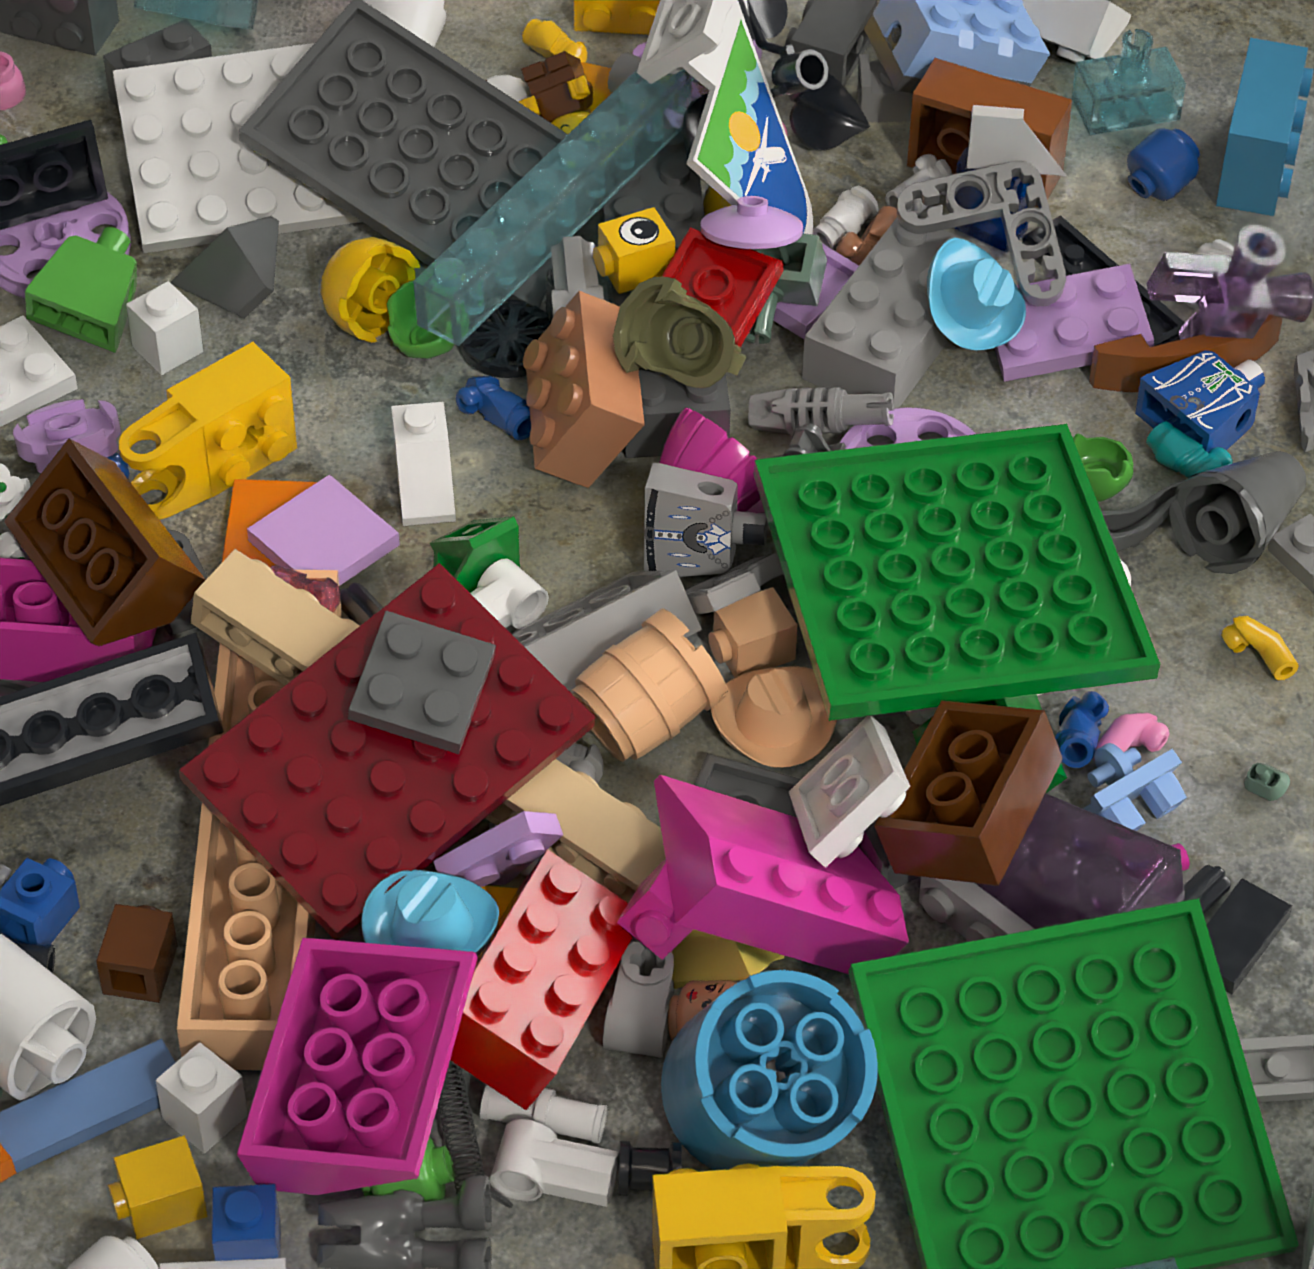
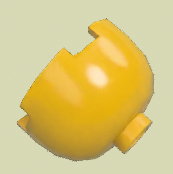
[320,237,420,343]

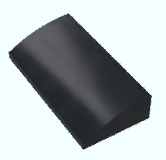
[0,119,108,230]

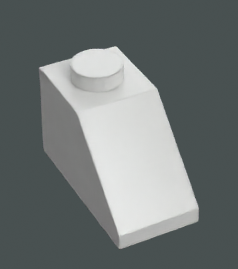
[391,401,456,526]

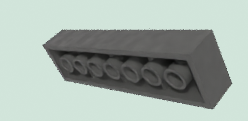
[595,125,731,458]

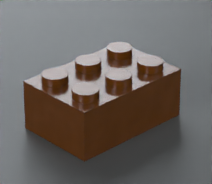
[874,701,1063,886]

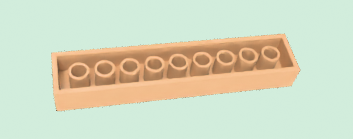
[177,569,342,1070]

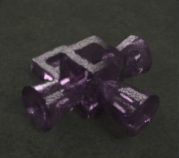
[1146,225,1314,340]

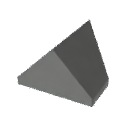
[170,216,279,319]

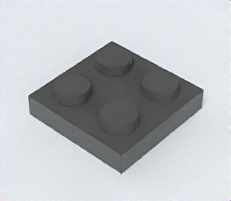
[348,611,496,754]

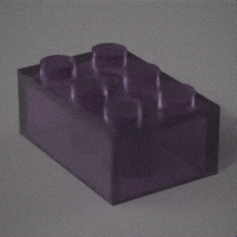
[975,793,1185,929]

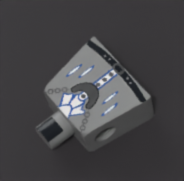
[644,463,768,577]

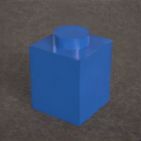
[212,1184,281,1261]

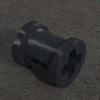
[618,1140,682,1196]

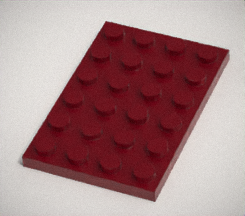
[179,563,596,940]

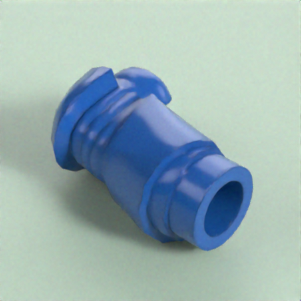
[456,376,531,440]
[1055,691,1109,768]

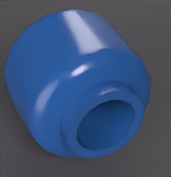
[1127,128,1200,201]

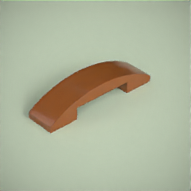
[1089,299,1285,393]

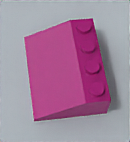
[654,775,909,974]
[237,938,478,1195]

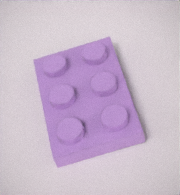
[995,264,1154,382]

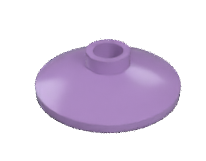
[700,196,803,249]

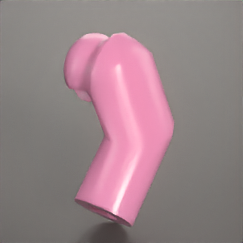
[1093,713,1169,761]

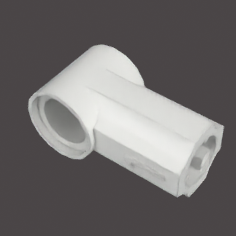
[471,558,549,629]
[489,1119,619,1207]

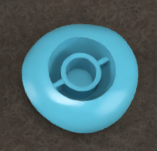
[927,238,1026,350]
[362,870,499,957]

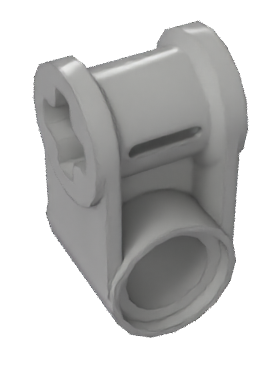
[603,940,674,1058]

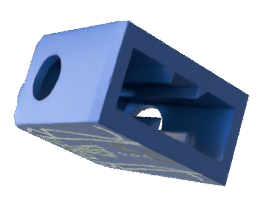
[1135,350,1265,453]

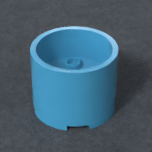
[661,970,878,1170]

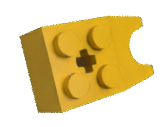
[119,342,297,520]
[652,1164,875,1269]

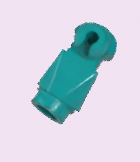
[1146,422,1233,478]

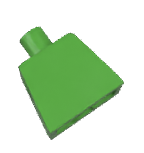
[25,227,137,353]

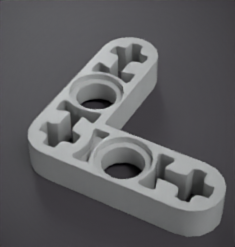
[897,161,1066,306]

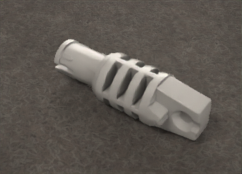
[748,387,894,435]

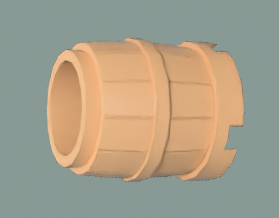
[570,608,728,762]

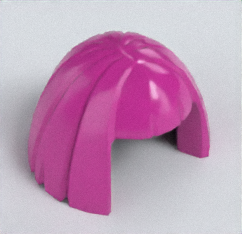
[659,407,761,512]

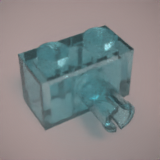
[1072,29,1186,136]

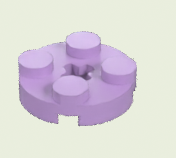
[13,399,121,473]

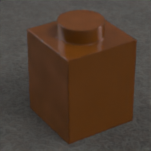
[96,904,178,1003]

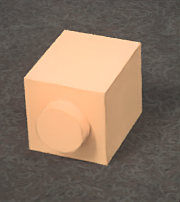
[708,587,797,678]

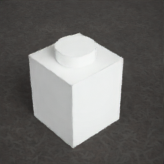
[126,281,203,375]
[155,1042,248,1154]

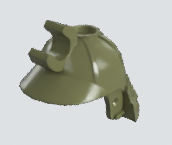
[613,277,746,388]

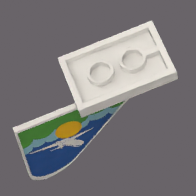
[637,0,813,235]

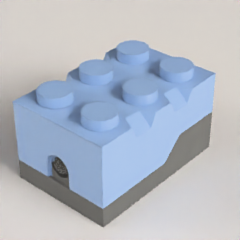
[864,0,1050,94]

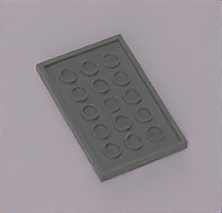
[239,0,596,301]

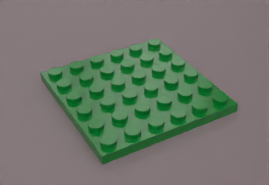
[753,424,1160,721]
[848,898,1299,1269]

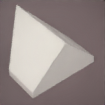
[967,105,1067,176]

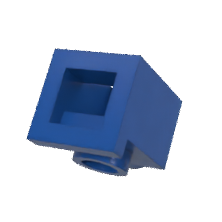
[0,858,80,945]

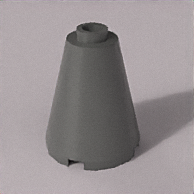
[1169,451,1306,574]

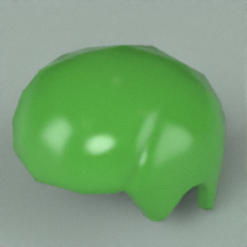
[387,277,464,359]
[1073,433,1134,502]

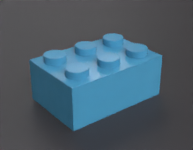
[1216,38,1314,216]

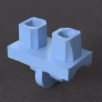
[1076,743,1187,836]

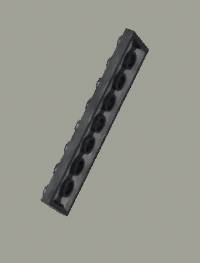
[0,632,224,806]

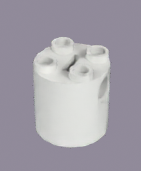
[0,934,96,1100]

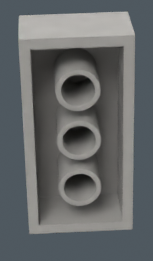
[802,218,990,409]

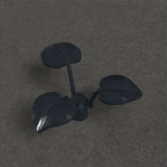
[682,0,870,159]

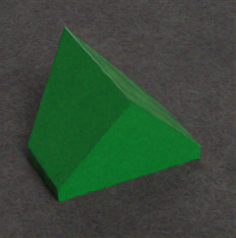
[430,516,520,593]

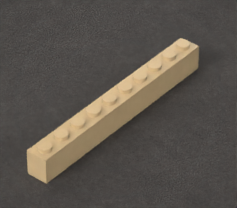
[191,549,665,903]

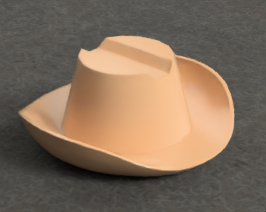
[711,666,837,768]

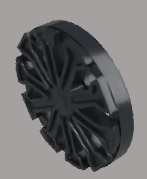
[461,300,551,378]

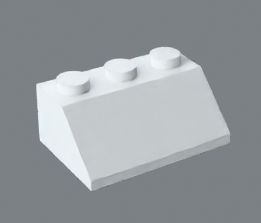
[1022,0,1131,64]

